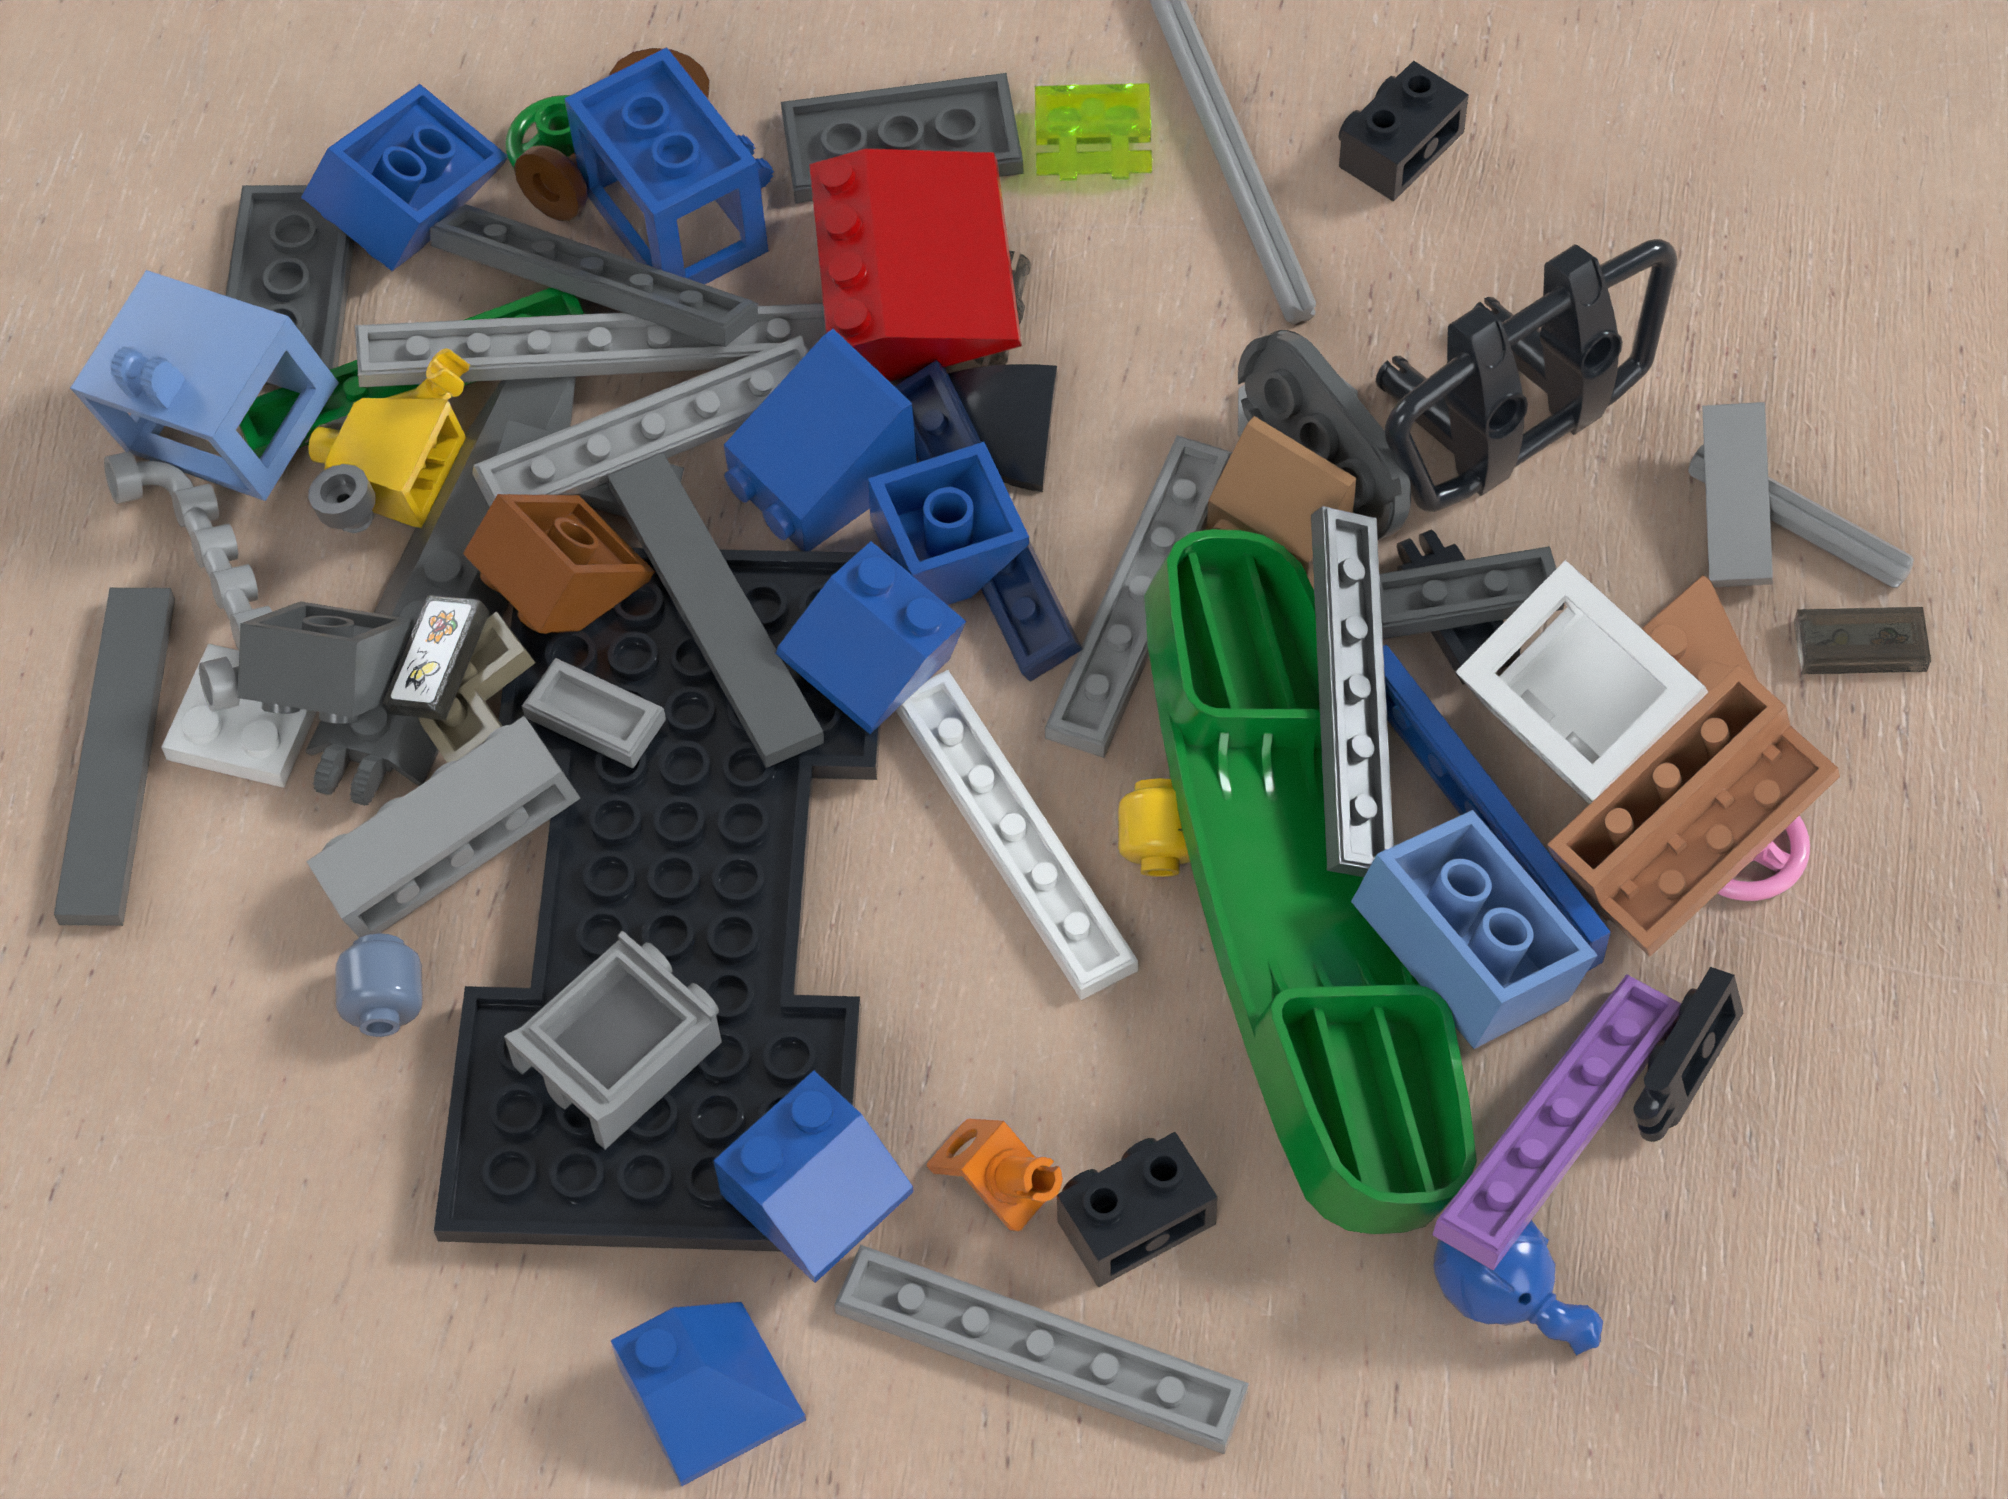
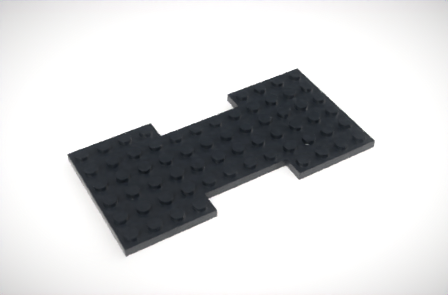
[434,548,890,1252]

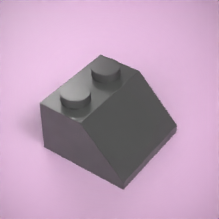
[237,601,414,724]

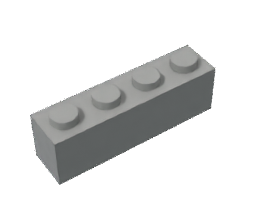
[306,716,580,938]

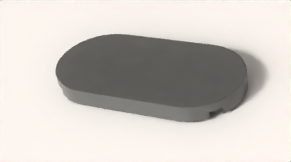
[1238,330,1411,541]

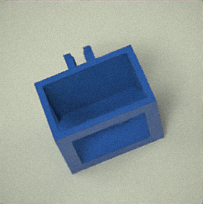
[564,47,774,284]

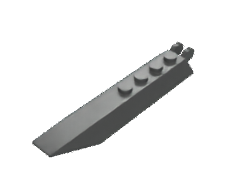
[306,376,576,806]

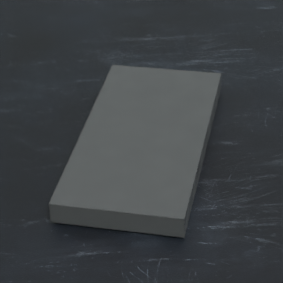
[781,73,1024,203]
[225,185,355,385]

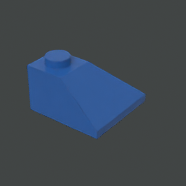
[610,1302,806,1486]

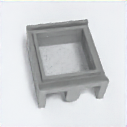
[504,931,721,1149]

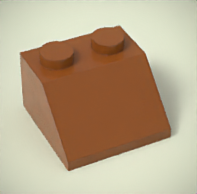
[463,494,655,634]

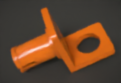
[926,1118,1063,1231]

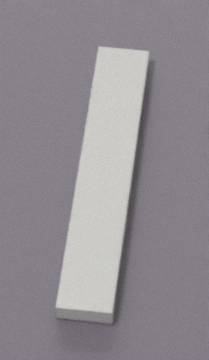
[896,670,1138,1000]

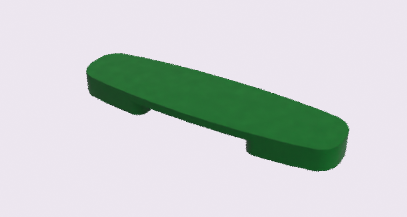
[1144,529,1477,1234]

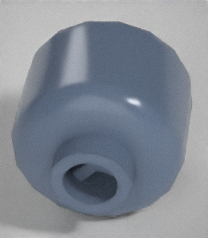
[335,933,423,1037]

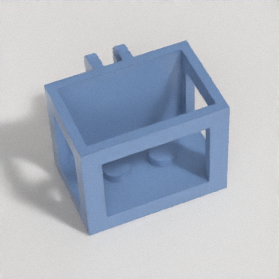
[70,270,339,501]

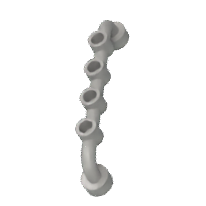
[104,451,272,712]

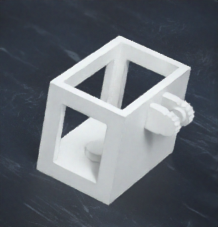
[1456,560,1708,804]

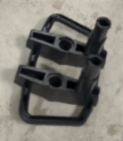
[1375,239,1677,512]

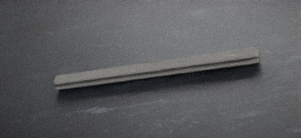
[1150,0,1316,324]

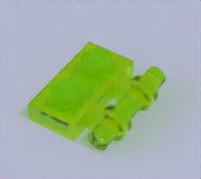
[1035,83,1152,181]

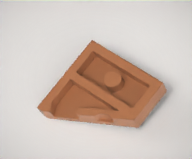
[1642,575,1758,692]

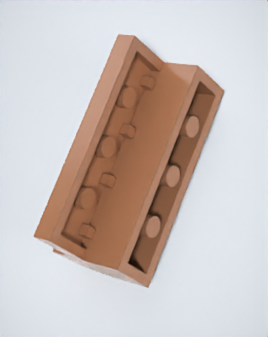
[1547,664,1840,957]

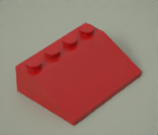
[809,149,1022,382]

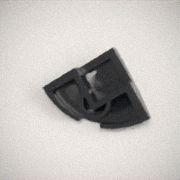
[948,364,1058,492]

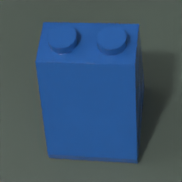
[724,329,917,551]

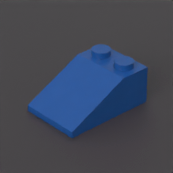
[301,84,508,271]

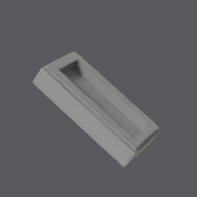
[522,658,666,768]

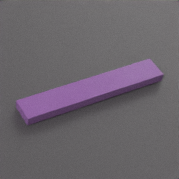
[1432,974,1681,1270]

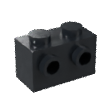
[1338,60,1469,202]
[1057,1132,1218,1288]

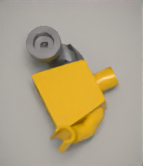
[308,348,470,533]

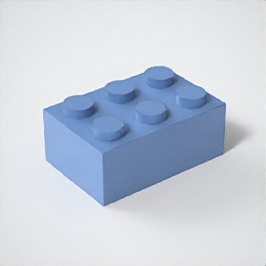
[1351,810,1598,1049]

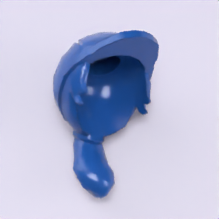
[1433,1220,1604,1356]

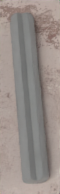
[1688,444,1914,588]

